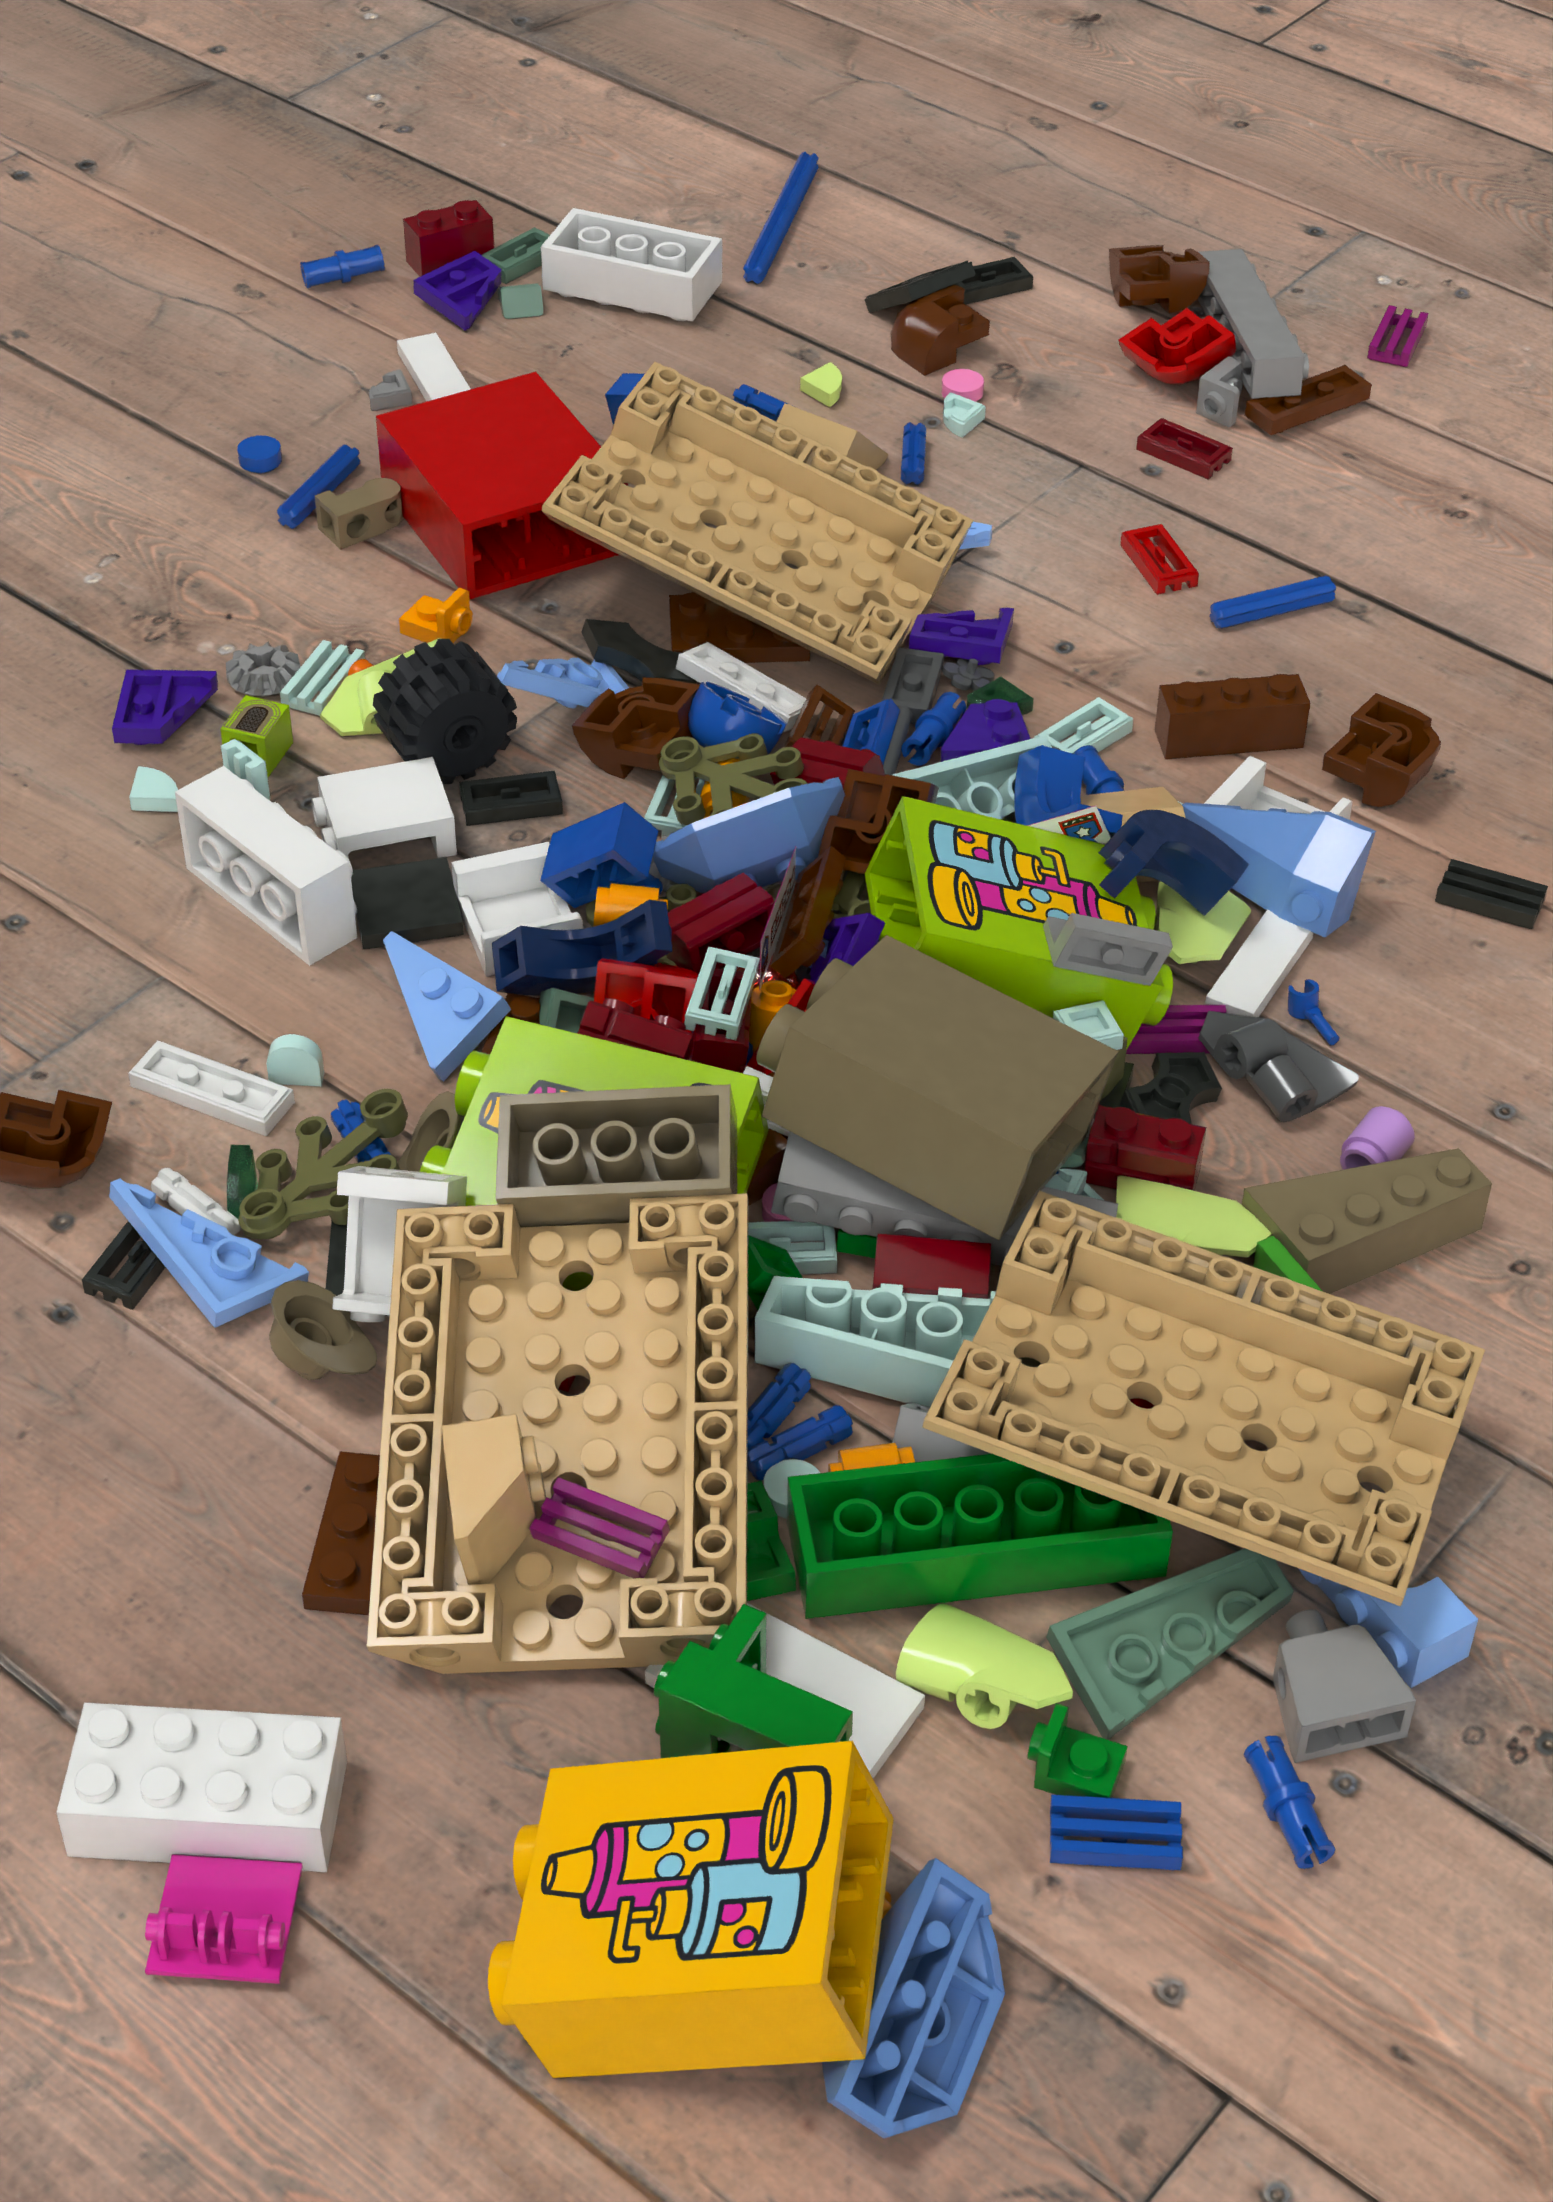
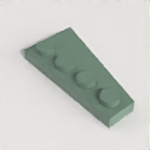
[1046,1548,1294,1740]

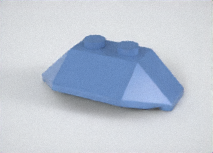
[652,777,845,894]
[822,1858,1005,2139]

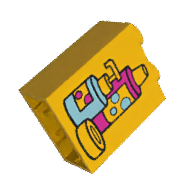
[488,1741,894,2078]

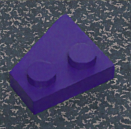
[112,670,218,745]

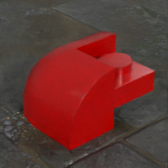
[1118,308,1236,386]
[594,958,699,1033]

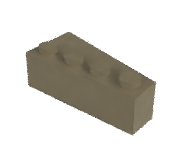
[1242,1148,1492,1294]

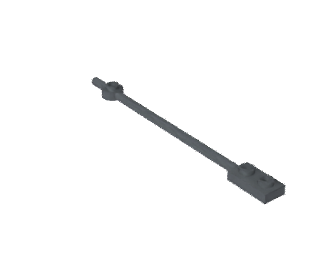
[796,647,944,990]

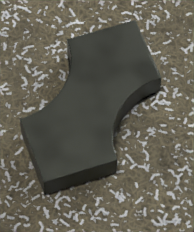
[581,619,697,684]
[1120,1052,1222,1124]

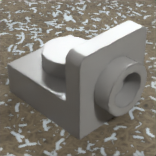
[1196,356,1243,427]

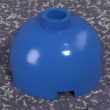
[688,682,787,763]

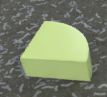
[800,362,842,407]

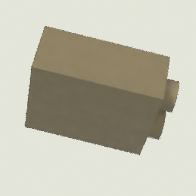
[756,935,1119,1240]

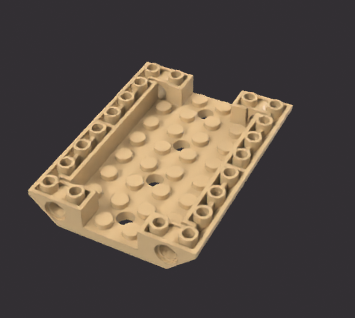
[541,362,973,685]
[922,1191,1485,1607]
[367,1193,748,1674]

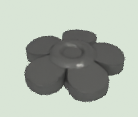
[942,658,995,693]

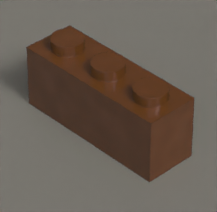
[1155,674,1311,760]

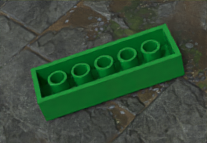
[787,1454,1173,1619]

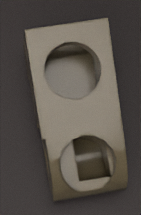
[315,478,403,550]

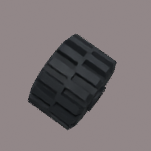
[373,639,517,784]

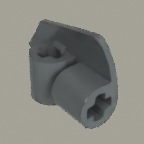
[1198,1011,1359,1122]

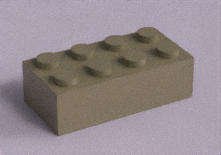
[496,1084,737,1227]

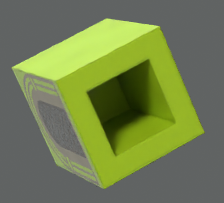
[220,695,293,777]

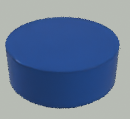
[237,435,282,473]

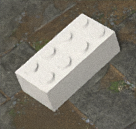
[541,208,722,322]
[175,766,357,966]
[56,1703,347,1872]

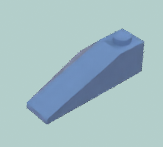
[1182,802,1376,937]

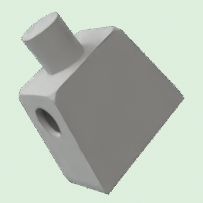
[1273,1610,1416,1763]

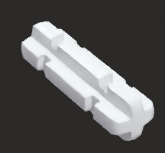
[151,1168,241,1235]

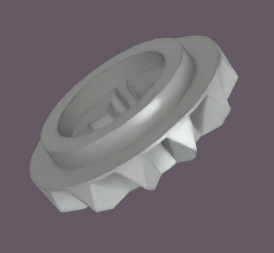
[226,641,301,696]

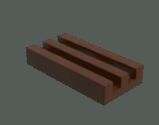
[783,684,855,748]

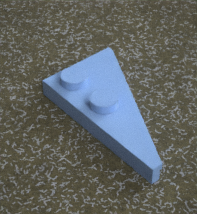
[497,657,629,709]
[383,931,511,1082]
[109,1178,309,1328]

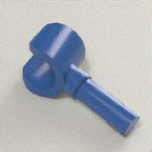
[1288,979,1340,1046]

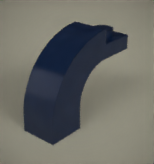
[1098,810,1249,916]
[492,900,673,996]

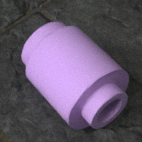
[1340,1106,1415,1170]

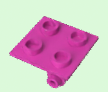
[145,1854,303,1984]

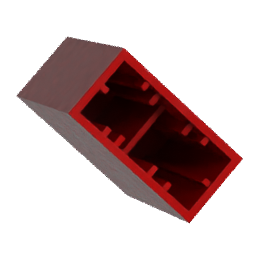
[376,371,628,600]

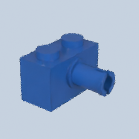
[540,802,663,908]

